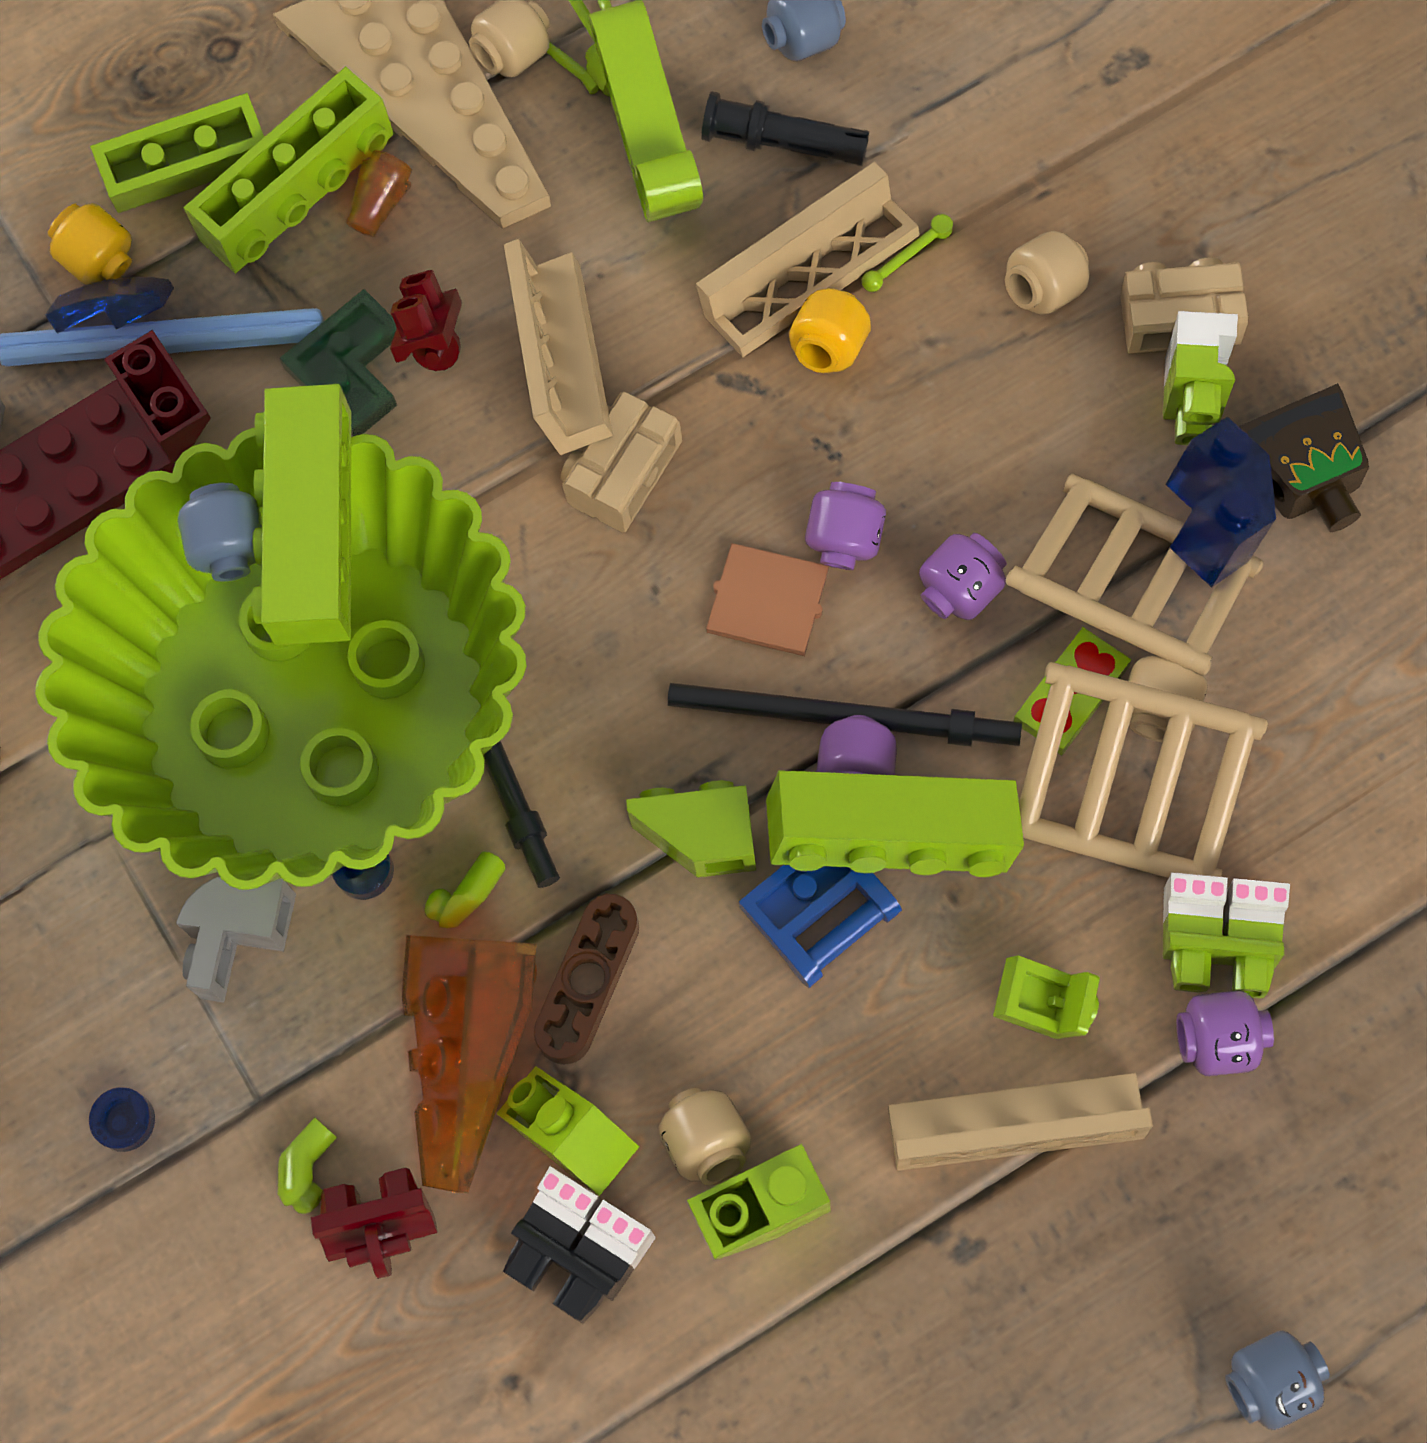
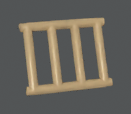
[1006,474,1263,676]
[1019,662,1268,878]

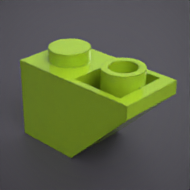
[626,780,756,878]
[496,1066,639,1196]
[687,1144,831,1260]

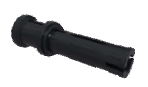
[701,91,870,166]

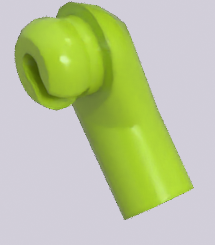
[424,851,506,928]
[277,1117,337,1214]

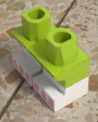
[1163,311,1238,446]
[1163,872,1290,999]

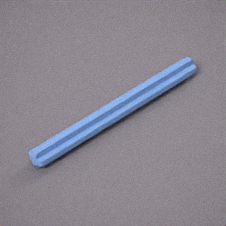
[0,308,325,366]

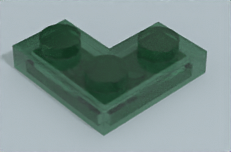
[279,289,397,437]

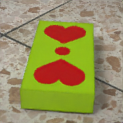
[1013,627,1132,756]

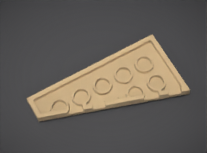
[273,0,551,229]

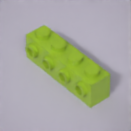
[183,66,394,274]
[252,384,351,645]
[766,770,1024,877]

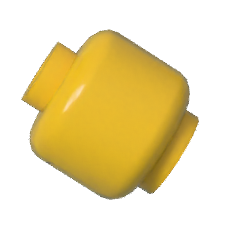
[48,203,132,286]
[789,288,871,373]

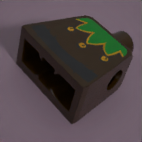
[1231,383,1369,532]

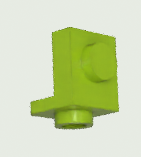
[993,955,1100,1039]

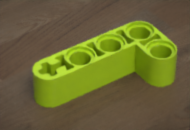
[588,0,703,222]

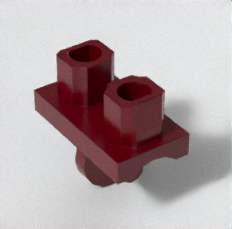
[390,270,462,371]
[310,1167,438,1279]

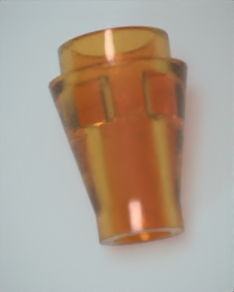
[346,150,412,237]

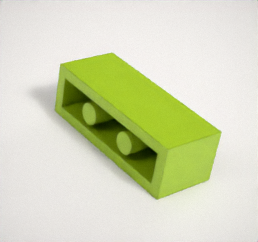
[90,93,264,213]

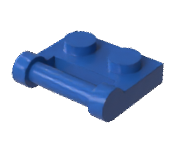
[739,865,902,988]

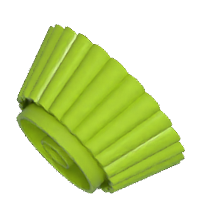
[35,427,527,890]

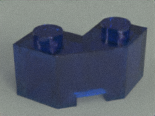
[1165,417,1276,588]

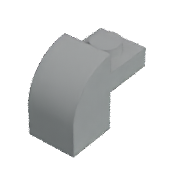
[176,877,296,1003]

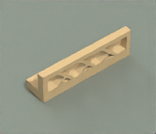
[696,162,919,358]
[504,239,613,455]
[888,1073,1153,1171]

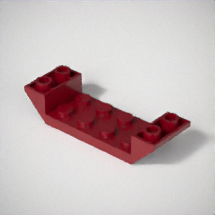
[0,330,211,580]

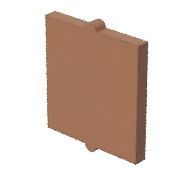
[706,543,829,656]

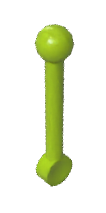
[861,214,953,292]

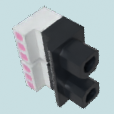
[503,1166,656,1324]

